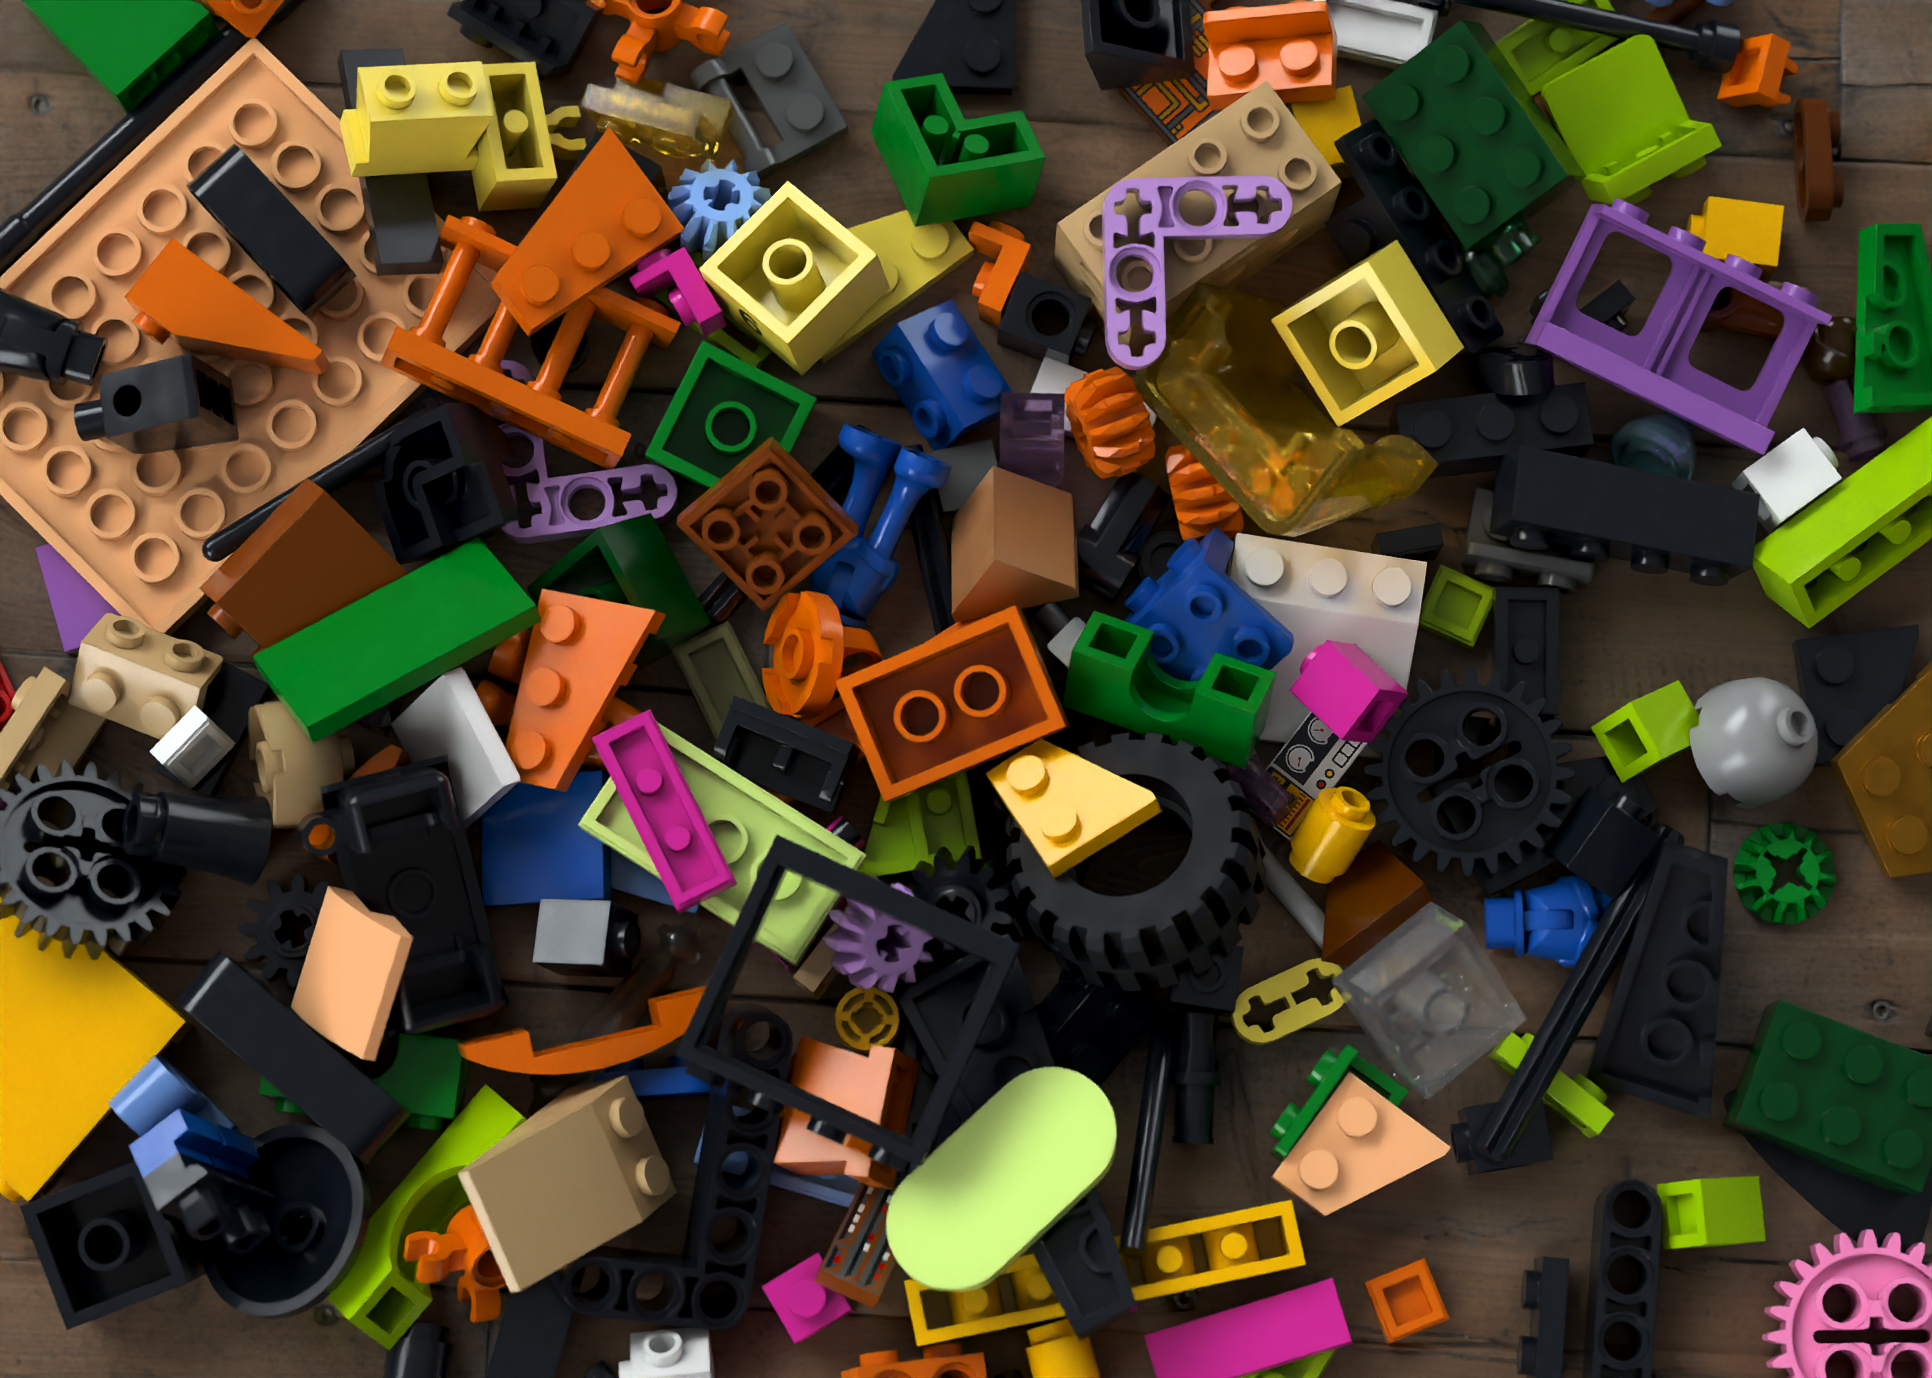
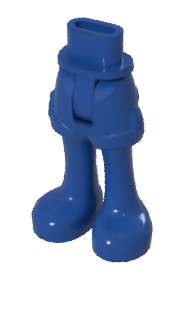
[808,423,952,629]
[1484,875,1630,968]

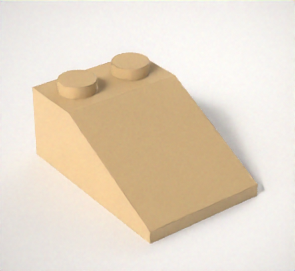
[458,1075,677,1293]

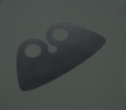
[1723,1088,1932,1253]

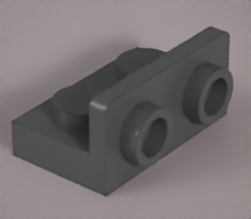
[1460,488,1595,594]

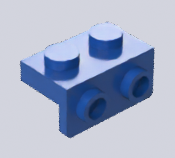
[872,299,1019,451]

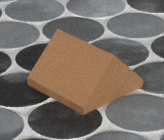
[951,466,1079,623]

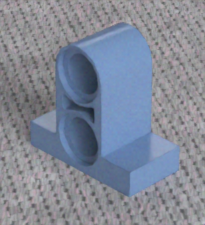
[108,1053,238,1136]

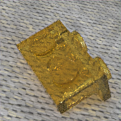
[580,77,734,162]

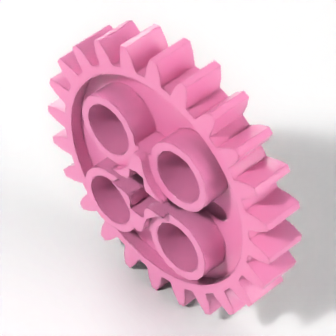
[1762,1229,1932,1378]

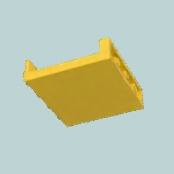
[0,897,194,1204]

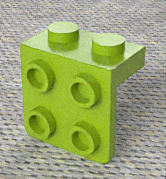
[1541,34,1722,205]

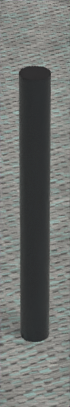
[1119,1015,1178,1259]

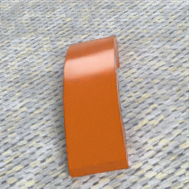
[457,985,707,1074]

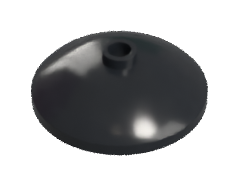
[200,1124,371,1319]

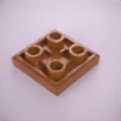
[676,436,859,612]

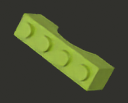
[327,1084,527,1351]

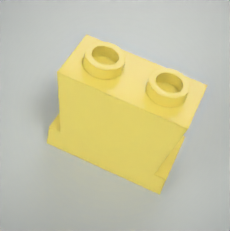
[339,61,495,177]

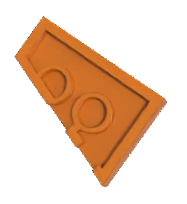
[490,127,684,337]

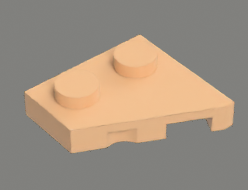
[1271,1072,1451,1217]

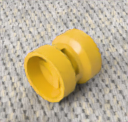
[835,986,900,1056]

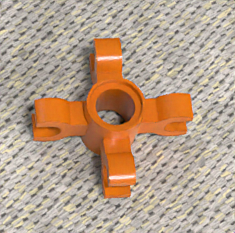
[590,0,731,85]
[403,1205,507,1323]

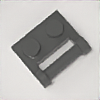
[689,22,848,181]

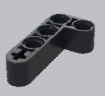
[176,950,412,1165]

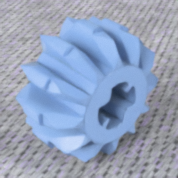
[667,158,772,262]

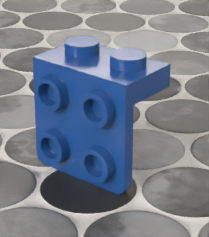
[1124,527,1294,681]

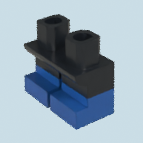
[129,1108,277,1255]

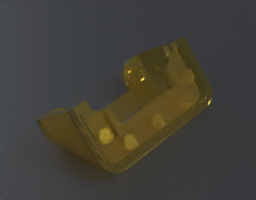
[1135,282,1438,537]

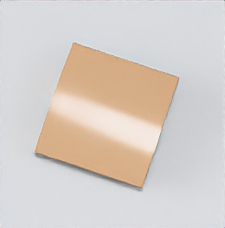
[291,886,413,1061]

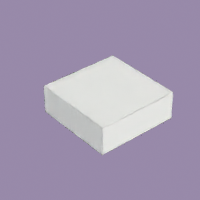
[149,705,235,789]

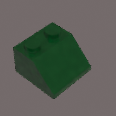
[527,513,711,673]

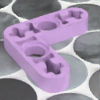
[1102,176,1293,370]
[490,360,679,544]

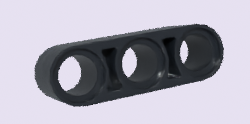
[186,144,356,318]

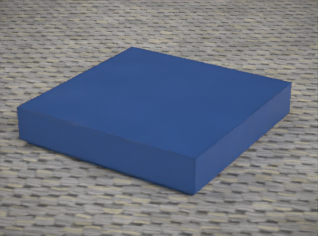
[482,770,611,908]

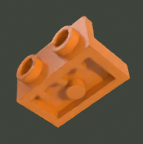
[1203,0,1337,110]

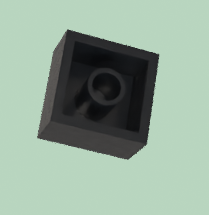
[20,1161,206,1330]

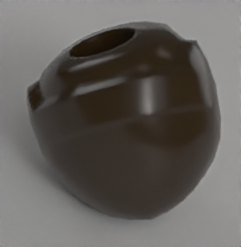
[1801,316,1857,385]

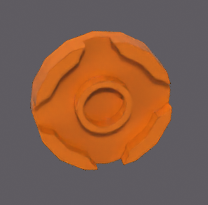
[762,591,884,720]

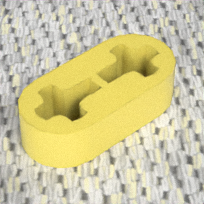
[1231,958,1349,1046]

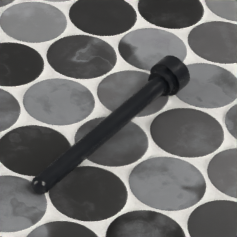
[1451,0,1740,74]
[202,388,465,562]

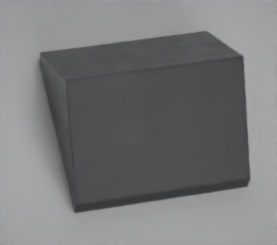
[1081,0,1195,91]

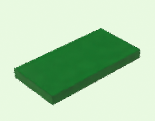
[253,537,541,744]

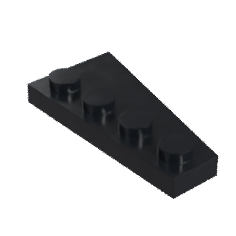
[1586,839,1728,1120]

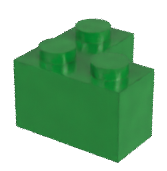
[871,73,1046,227]

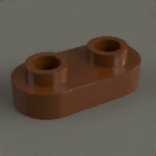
[1793,98,1844,221]

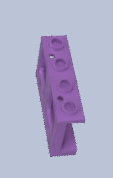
[1525,198,1832,455]

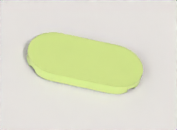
[886,1067,1117,1292]

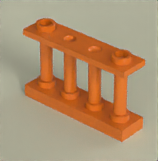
[380,214,681,470]

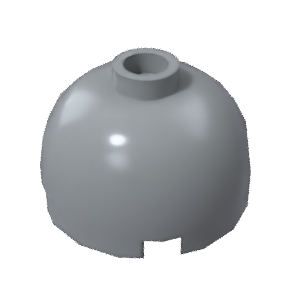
[1690,677,1818,809]

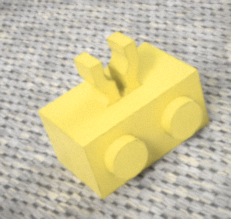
[471,62,586,212]

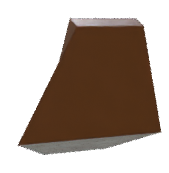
[1321,840,1457,981]

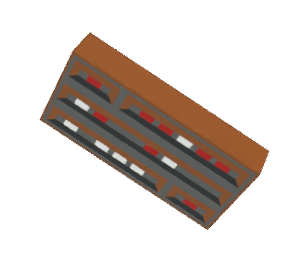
[815,1182,898,1309]

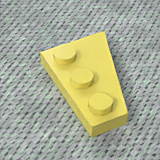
[820,210,974,364]

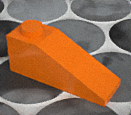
[124,237,331,375]

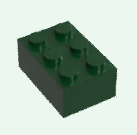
[1362,20,1586,250]
[1723,999,1932,1196]

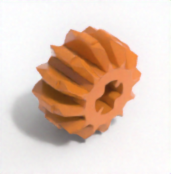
[1064,366,1156,480]
[1165,436,1244,542]

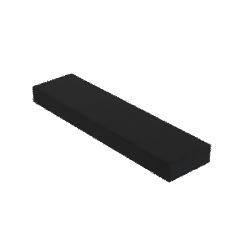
[337,49,444,276]

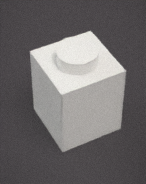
[1732,427,1842,534]

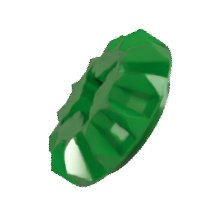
[1733,822,1838,925]

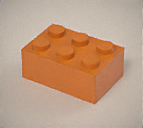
[835,605,1071,802]

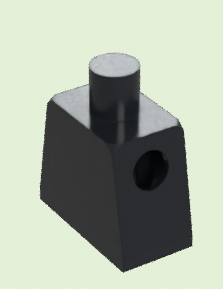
[74,354,239,454]

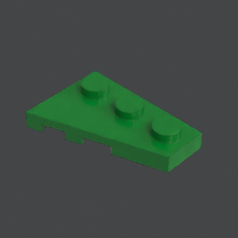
[1854,223,1932,414]

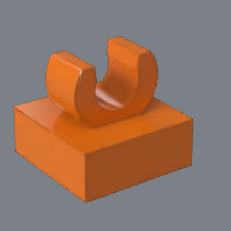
[1717,33,1799,108]

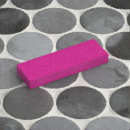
[592,709,738,914]
[1144,1278,1353,1378]

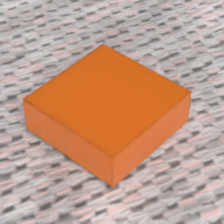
[1363,1258,1450,1344]

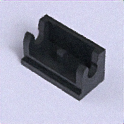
[712,695,861,815]

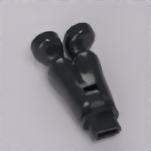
[0,288,108,386]

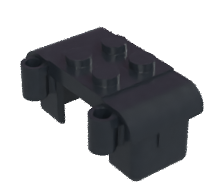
[297,754,509,1038]

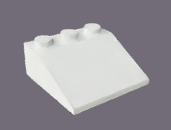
[1228,533,1427,760]

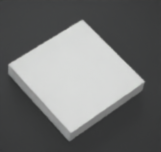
[391,666,521,829]

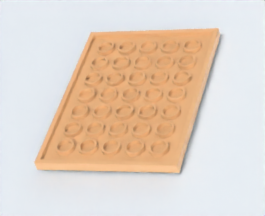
[0,37,501,636]

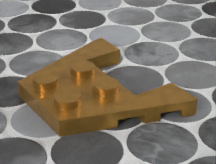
[1830,661,1932,878]

